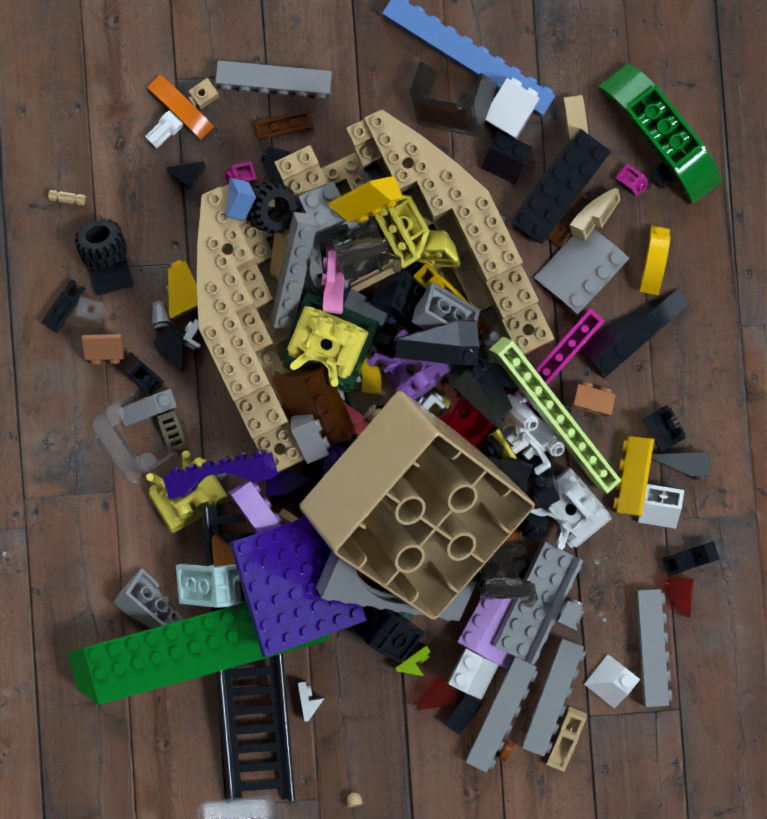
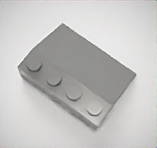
[534,228,629,316]

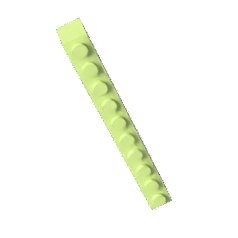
[489,337,621,494]

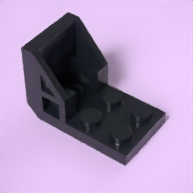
[352,606,425,664]

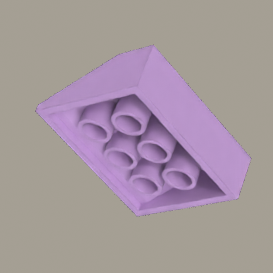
[457,574,519,670]

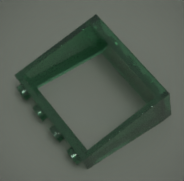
[280,292,380,393]

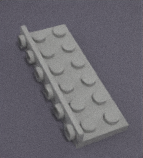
[492,541,583,665]

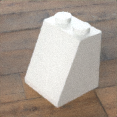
[483,78,540,139]
[447,648,499,699]

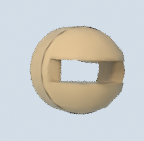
[347,793,363,807]

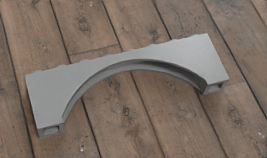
[316,551,477,621]

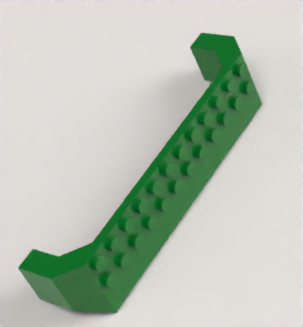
[67,602,330,705]

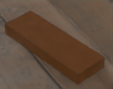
[254,109,314,141]
[547,193,592,249]

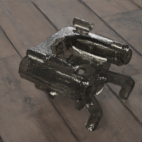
[332,222,401,280]
[474,541,538,608]

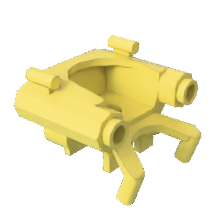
[287,306,368,387]
[146,451,228,533]

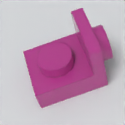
[225,161,257,184]
[615,163,648,196]

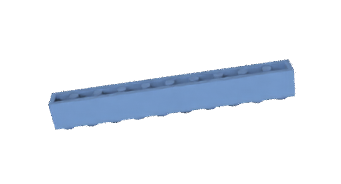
[382,0,555,118]

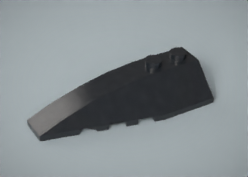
[579,289,690,378]

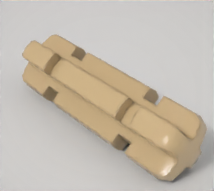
[48,190,86,206]

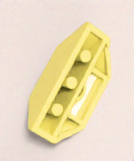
[375,195,430,268]
[416,230,461,267]

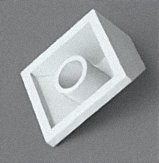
[584,654,640,708]

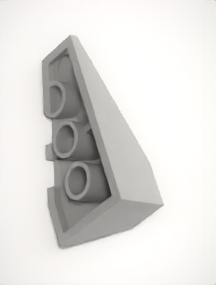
[113,568,183,629]

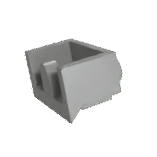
[556,598,584,631]

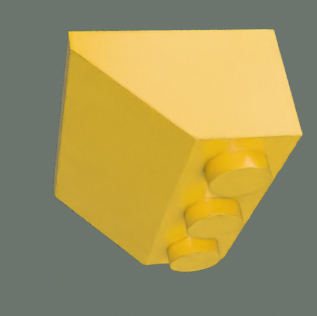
[328,176,403,224]

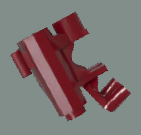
[436,377,494,451]

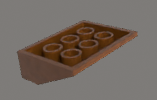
[272,362,355,445]

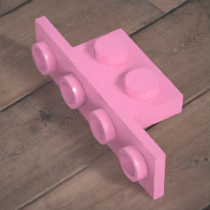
[321,247,346,314]

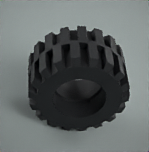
[246,181,299,234]
[75,219,127,269]

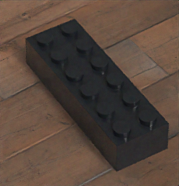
[510,128,611,244]

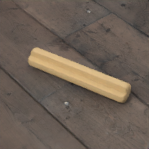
[350,259,402,292]

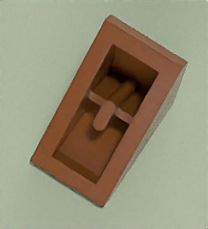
[212,533,236,566]

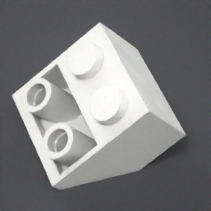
[638,484,684,529]

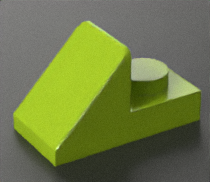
[395,645,431,676]

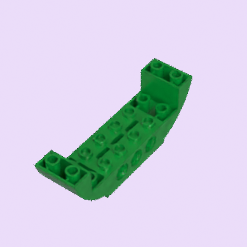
[598,64,722,205]

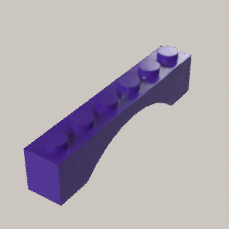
[163,450,278,499]

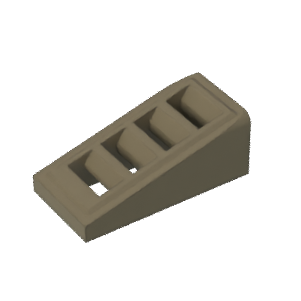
[157,411,188,454]

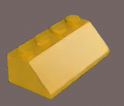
[613,436,654,517]

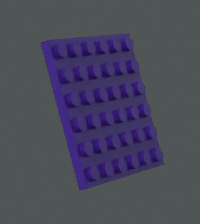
[229,517,366,657]

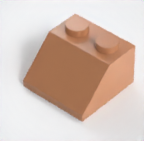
[82,334,125,365]
[571,382,616,417]

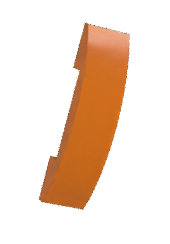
[147,74,214,140]

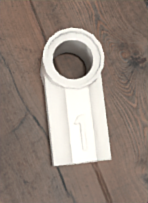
[145,110,184,149]

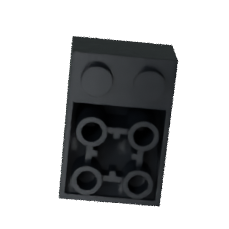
[372,269,426,329]

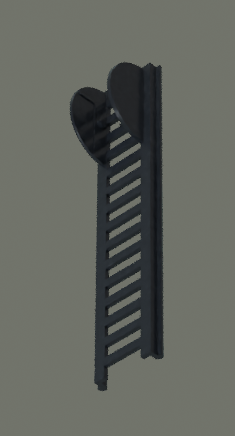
[202,501,296,806]

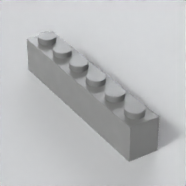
[216,60,332,100]
[270,212,317,330]
[636,589,672,707]
[521,638,586,756]
[465,657,538,773]

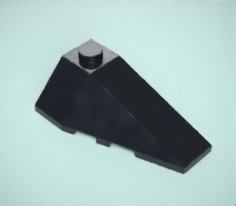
[395,320,479,365]
[487,455,533,492]

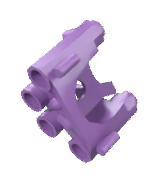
[367,329,454,401]

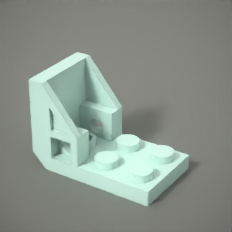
[176,564,246,607]

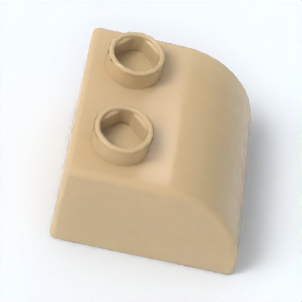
[300,391,535,620]

